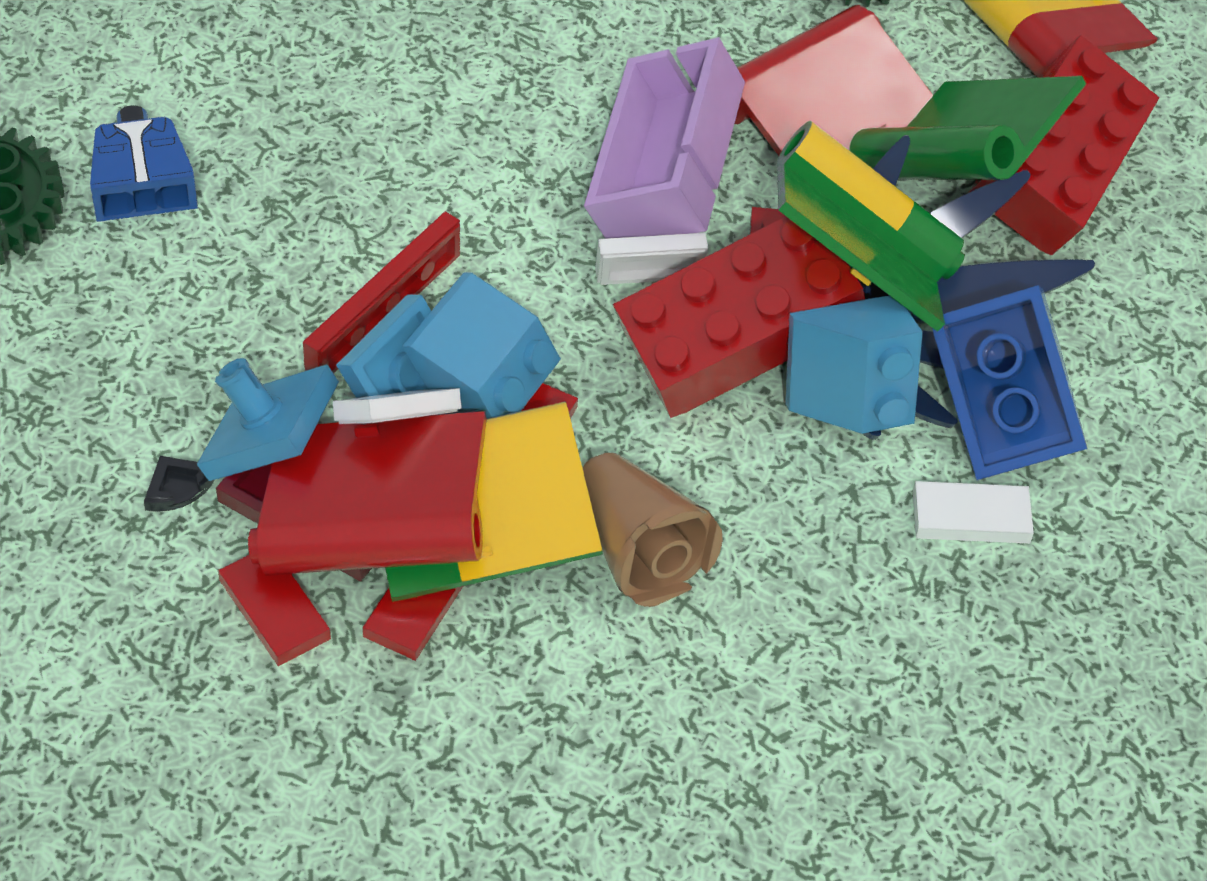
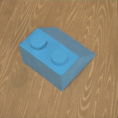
[402,272,561,419]
[785,295,922,434]

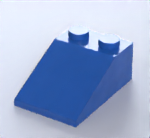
[932,285,1088,480]

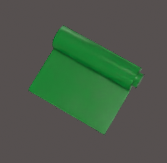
[849,76,1086,180]

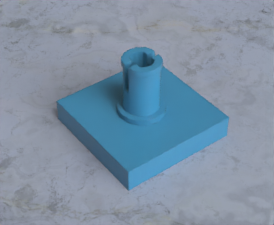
[336,295,442,415]
[197,358,339,481]

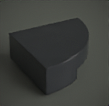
[144,456,215,512]

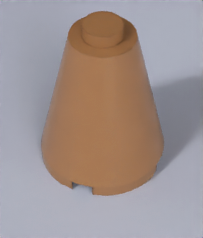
[582,453,723,607]

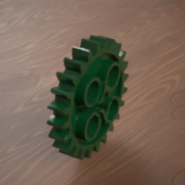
[0,127,65,265]

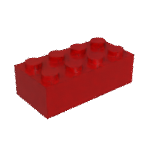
[968,34,1160,255]
[613,216,865,418]

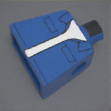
[90,105,198,222]

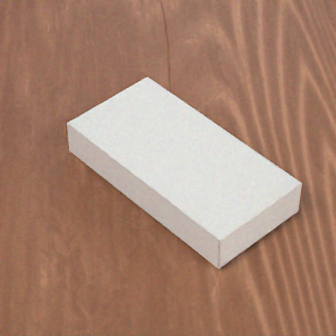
[595,233,708,285]
[333,388,461,424]
[913,481,1034,544]

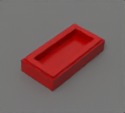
[218,555,331,667]

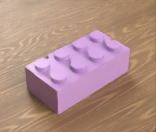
[584,37,745,239]

